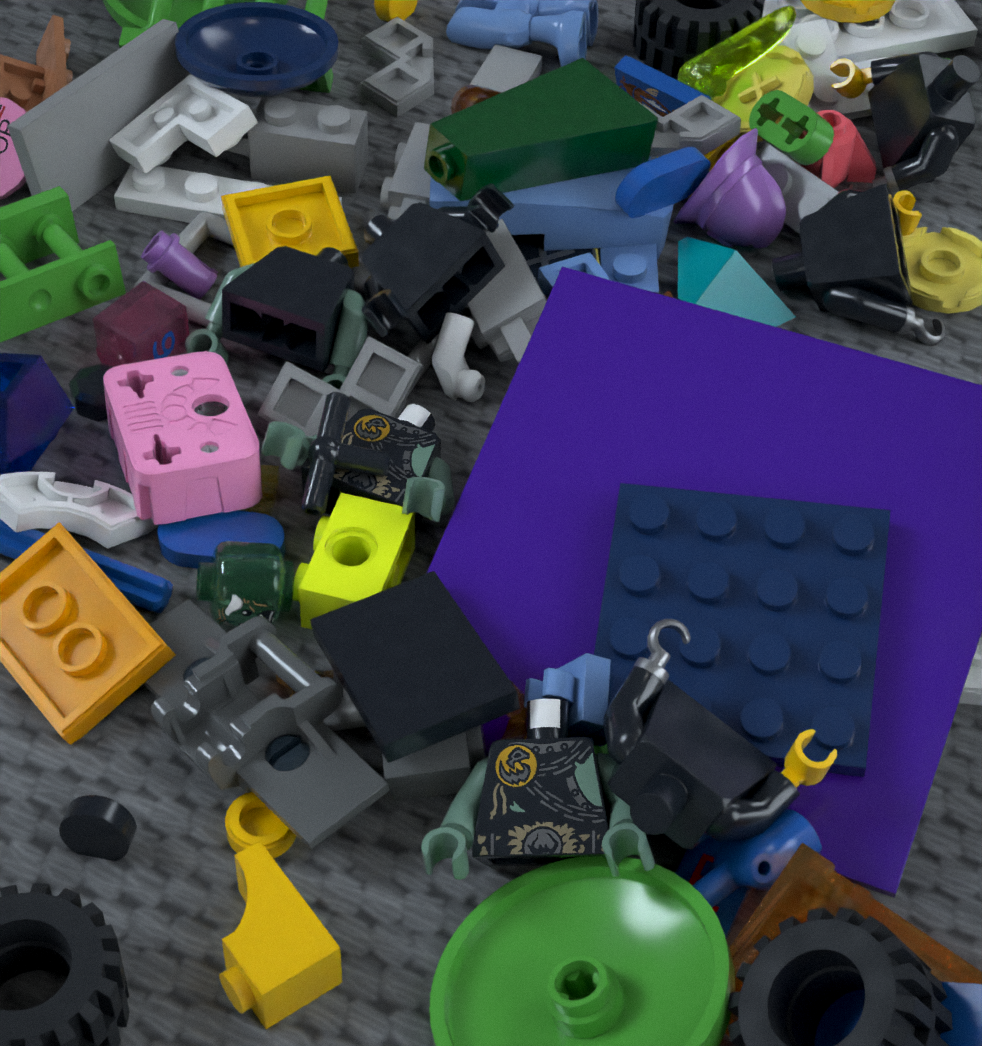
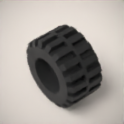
[632,0,765,83]
[0,883,130,1046]
[728,907,953,1046]

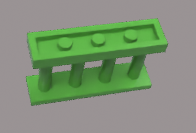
[0,186,126,343]

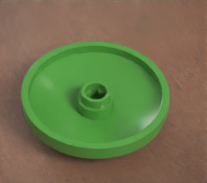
[429,856,736,1046]

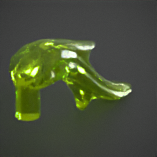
[678,5,796,101]

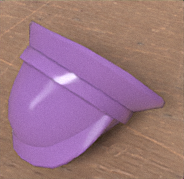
[673,128,786,249]

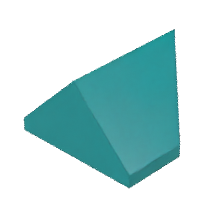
[678,236,796,327]

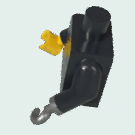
[830,51,981,194]
[772,184,945,345]
[603,619,837,850]

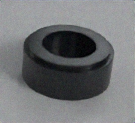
[59,795,137,861]

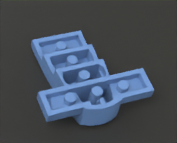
[429,156,674,294]

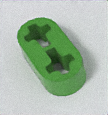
[749,90,834,165]

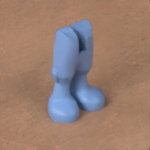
[446,0,598,66]

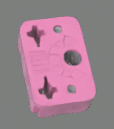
[103,351,262,525]

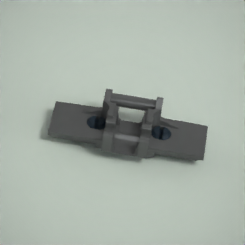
[144,599,389,850]

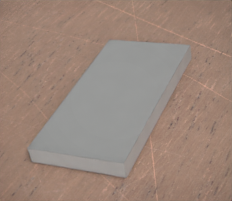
[7,19,190,212]

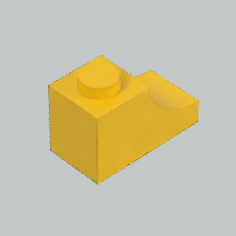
[219,840,342,1029]

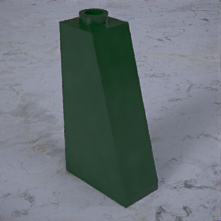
[424,58,658,201]

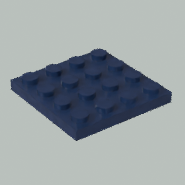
[585,483,891,777]

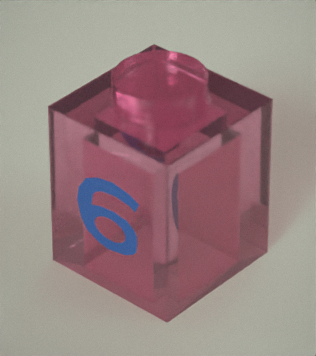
[93,281,190,367]

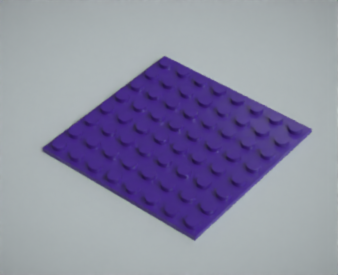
[426,267,982,898]

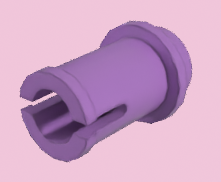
[141,230,218,299]

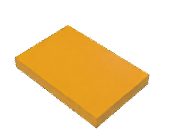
[0,522,176,745]

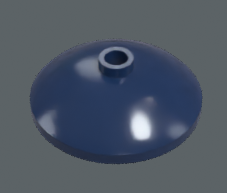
[175,2,338,97]

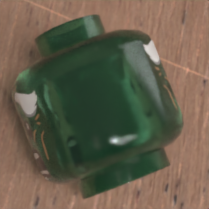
[196,541,294,626]

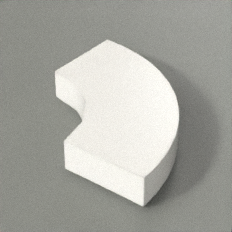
[0,472,158,549]

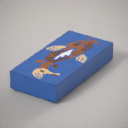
[614,55,711,117]

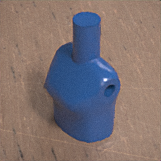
[692,809,822,907]

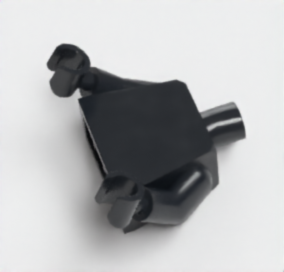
[361,183,515,344]

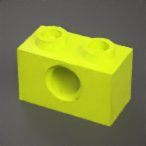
[292,493,415,629]

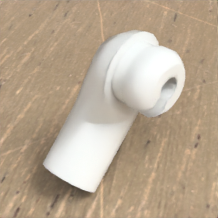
[432,313,485,402]

